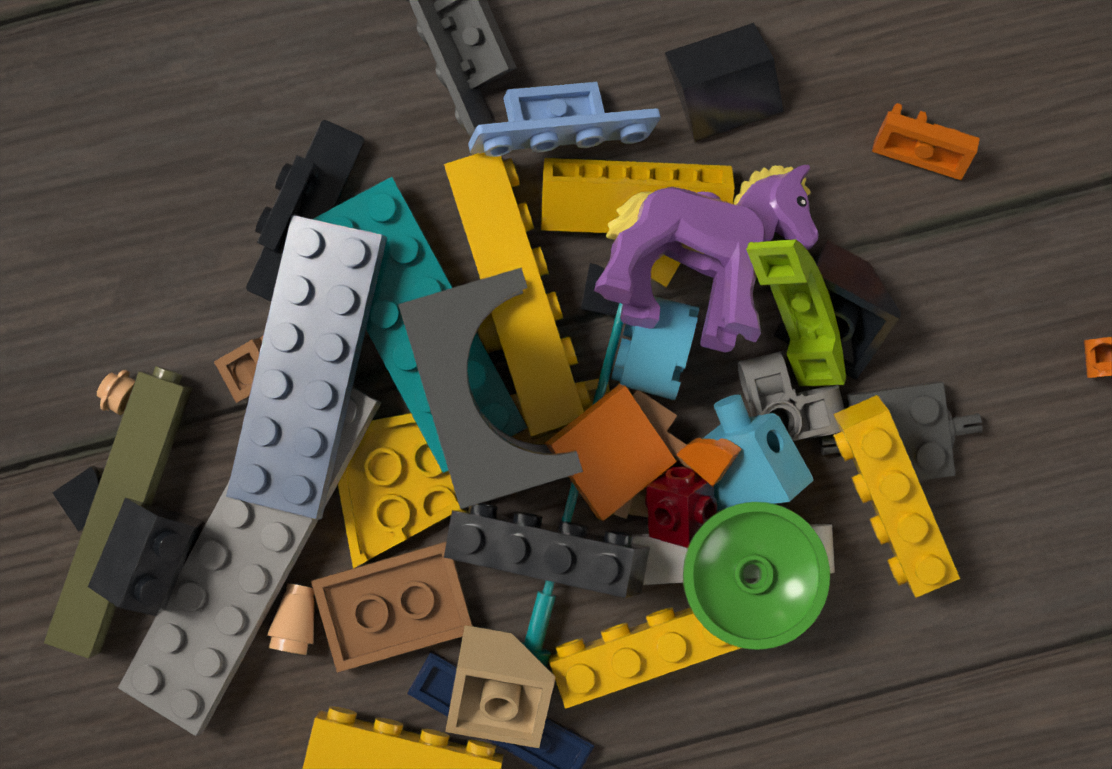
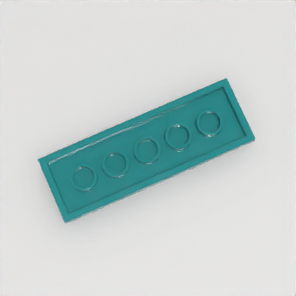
[313,177,528,473]

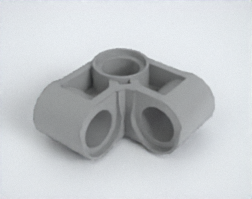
[738,350,844,441]

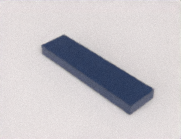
[407,651,594,769]

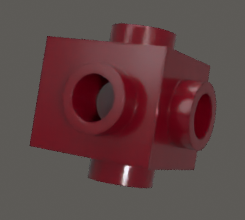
[645,467,717,548]

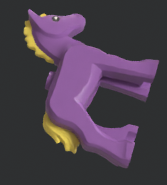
[594,165,819,352]

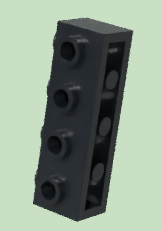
[444,503,650,598]

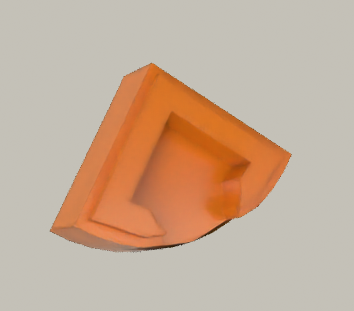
[677,438,742,487]

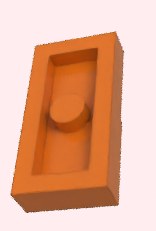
[872,103,980,180]

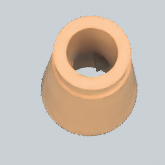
[267,584,314,655]

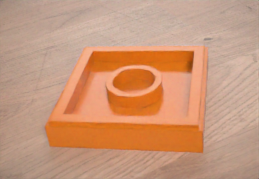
[545,384,677,521]

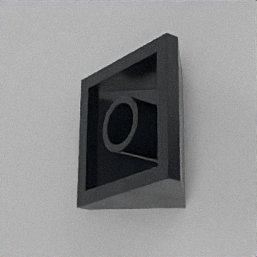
[664,23,784,142]

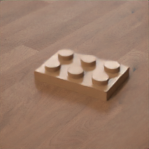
[311,541,474,673]

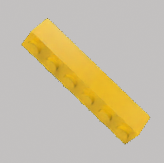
[444,153,592,440]

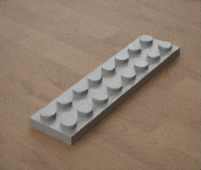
[118,386,382,736]

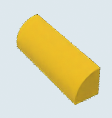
[541,158,734,233]

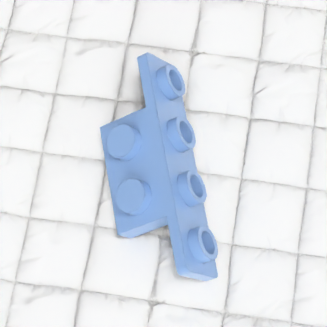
[468,82,661,157]

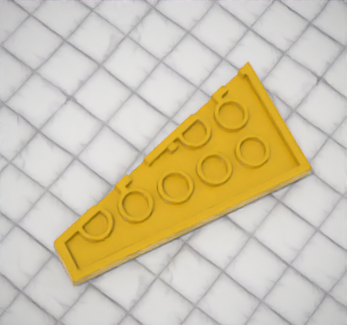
[338,379,610,568]

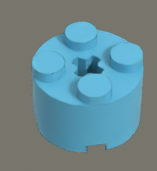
[611,296,699,400]

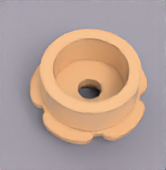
[97,370,135,415]

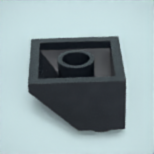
[774,241,901,380]

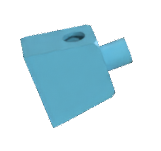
[703,395,813,511]

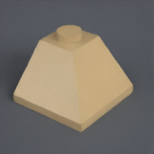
[445,625,555,748]

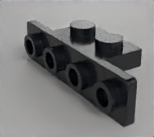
[246,120,365,301]

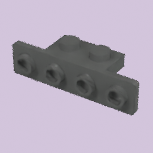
[406,0,517,137]

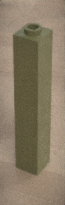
[44,366,193,659]

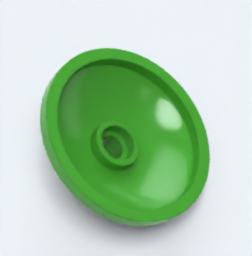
[683,502,830,650]

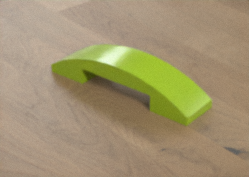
[746,239,846,386]

